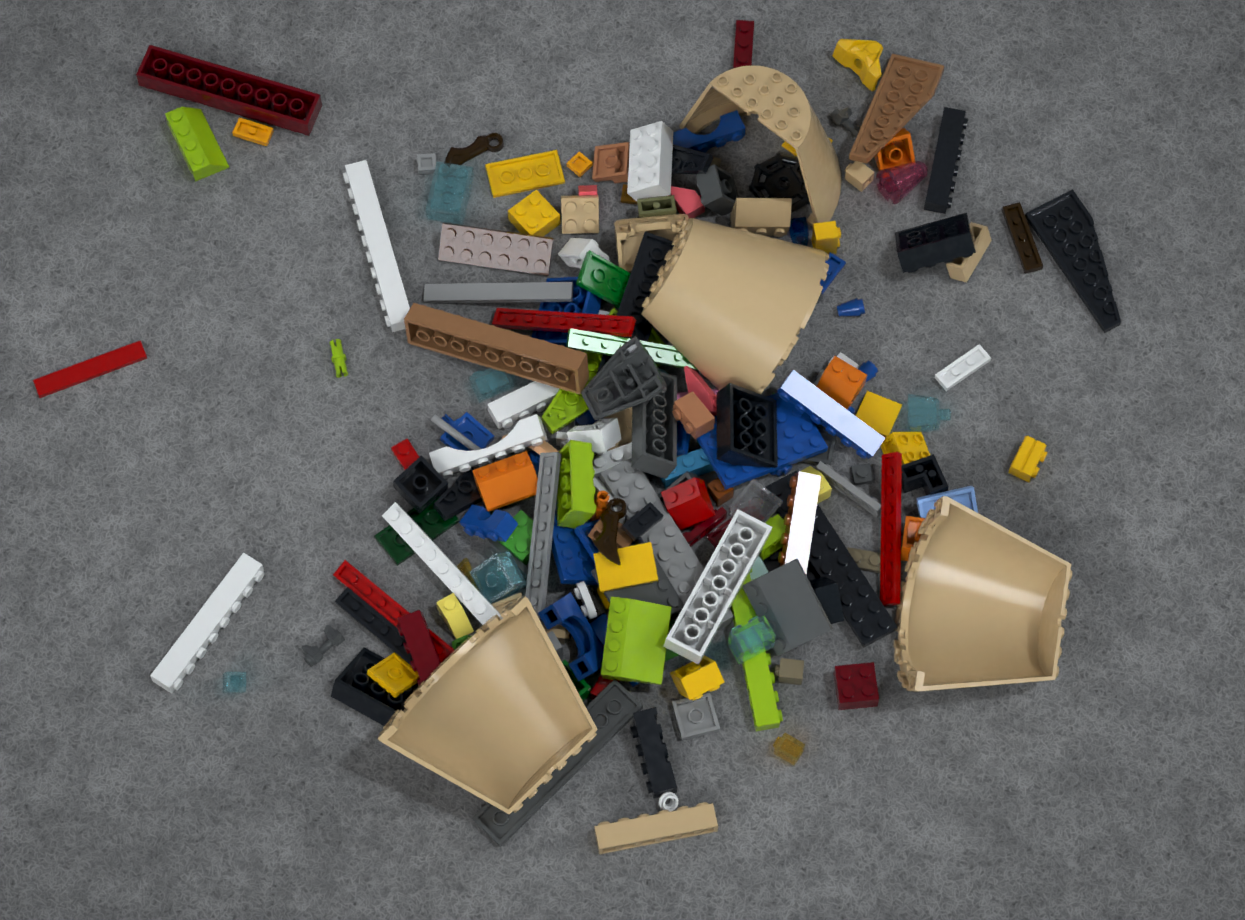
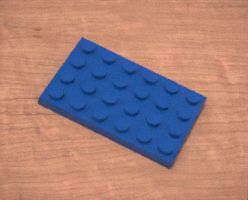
[696,392,828,490]

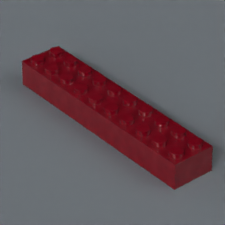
[136,45,322,136]

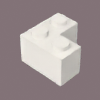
[558,238,610,270]
[567,418,622,455]

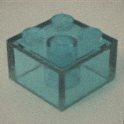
[470,550,527,604]
[728,615,776,664]

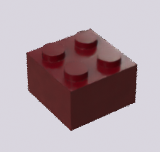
[833,662,879,710]

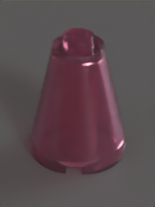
[876,161,928,204]

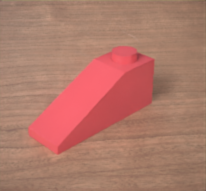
[684,366,717,416]

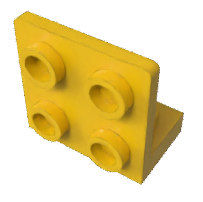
[880,432,930,465]

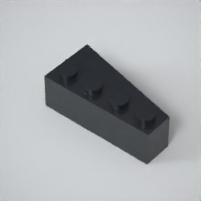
[630,707,677,798]

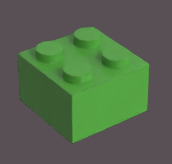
[497,510,533,565]

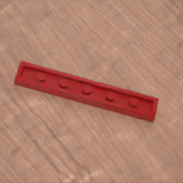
[33,341,147,398]

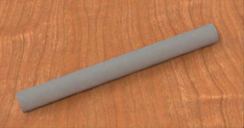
[431,414,495,464]

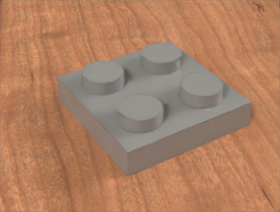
[672,692,720,740]

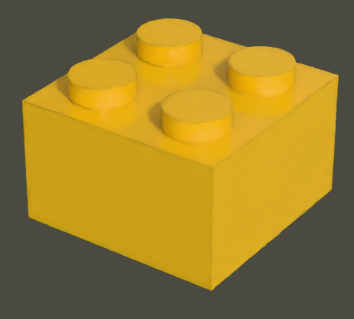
[508,189,560,237]
[670,655,725,700]

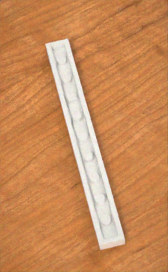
[382,502,501,625]

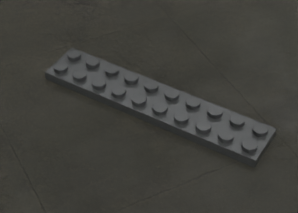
[472,679,643,847]

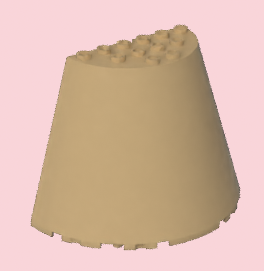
[679,66,842,227]
[641,218,829,394]
[894,496,1072,692]
[378,596,598,814]

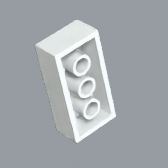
[627,121,673,201]

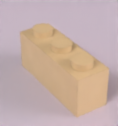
[946,222,992,283]

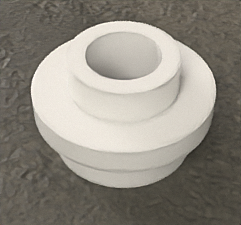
[659,792,678,812]

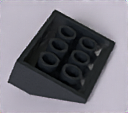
[895,213,976,273]
[716,383,778,468]
[331,647,419,726]

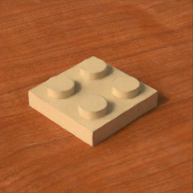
[561,195,599,234]

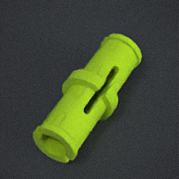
[329,339,348,378]

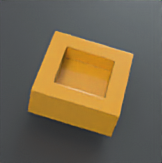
[567,151,593,177]

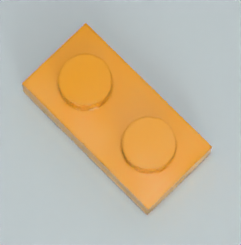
[232,117,274,146]

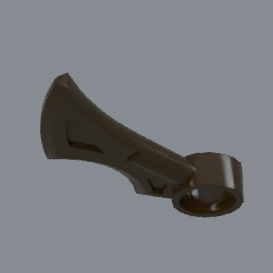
[443,133,504,179]
[593,498,627,565]

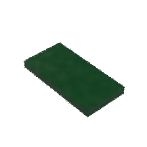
[374,496,460,566]

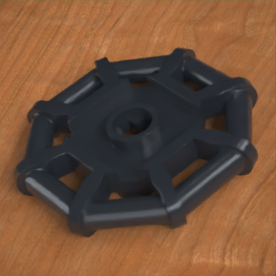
[749,153,810,213]

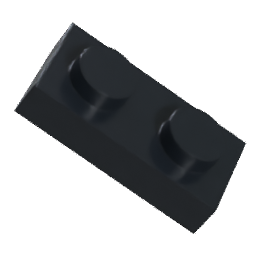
[622,502,664,542]

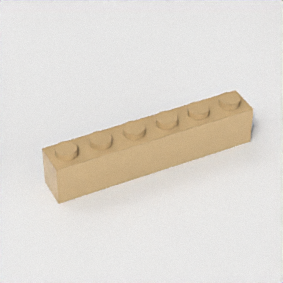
[595,802,718,854]

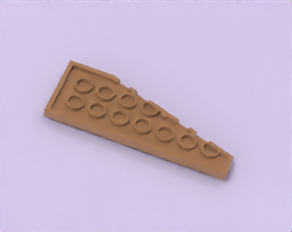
[849,54,944,164]

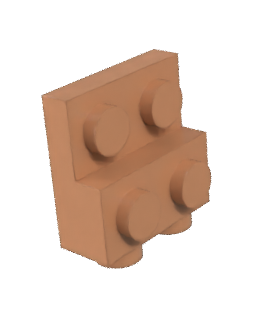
[592,142,630,183]

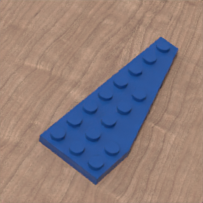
[528,451,598,585]

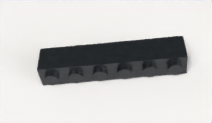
[924,107,968,214]

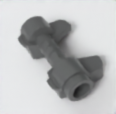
[830,107,861,140]
[302,625,345,667]

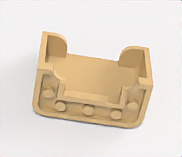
[614,214,689,273]

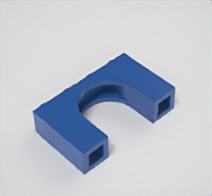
[538,592,604,681]

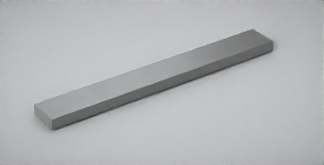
[423,282,574,303]

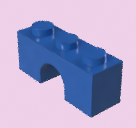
[459,505,518,542]

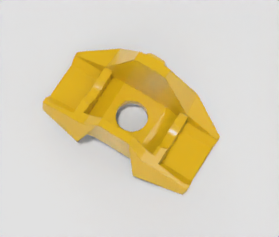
[832,39,883,91]

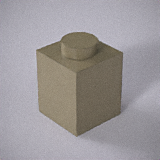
[775,658,804,685]

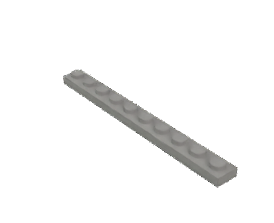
[525,452,561,625]

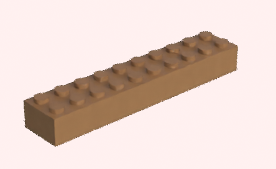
[404,303,589,394]

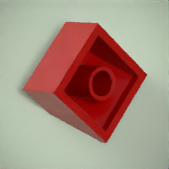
[661,477,716,530]

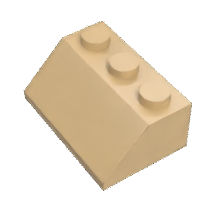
[730,198,792,237]

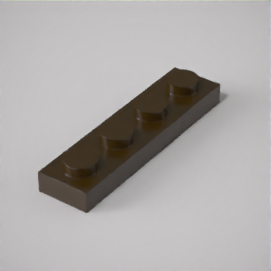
[1002,202,1043,274]

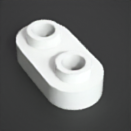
[574,581,597,619]

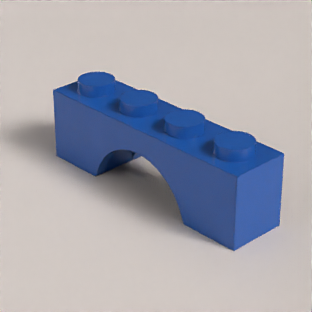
[673,110,745,153]

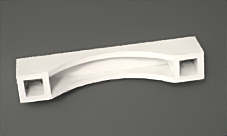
[429,414,548,479]

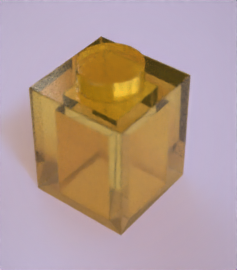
[773,733,805,766]

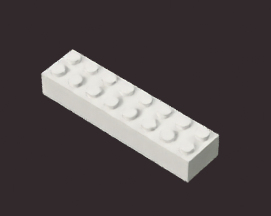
[664,509,772,665]

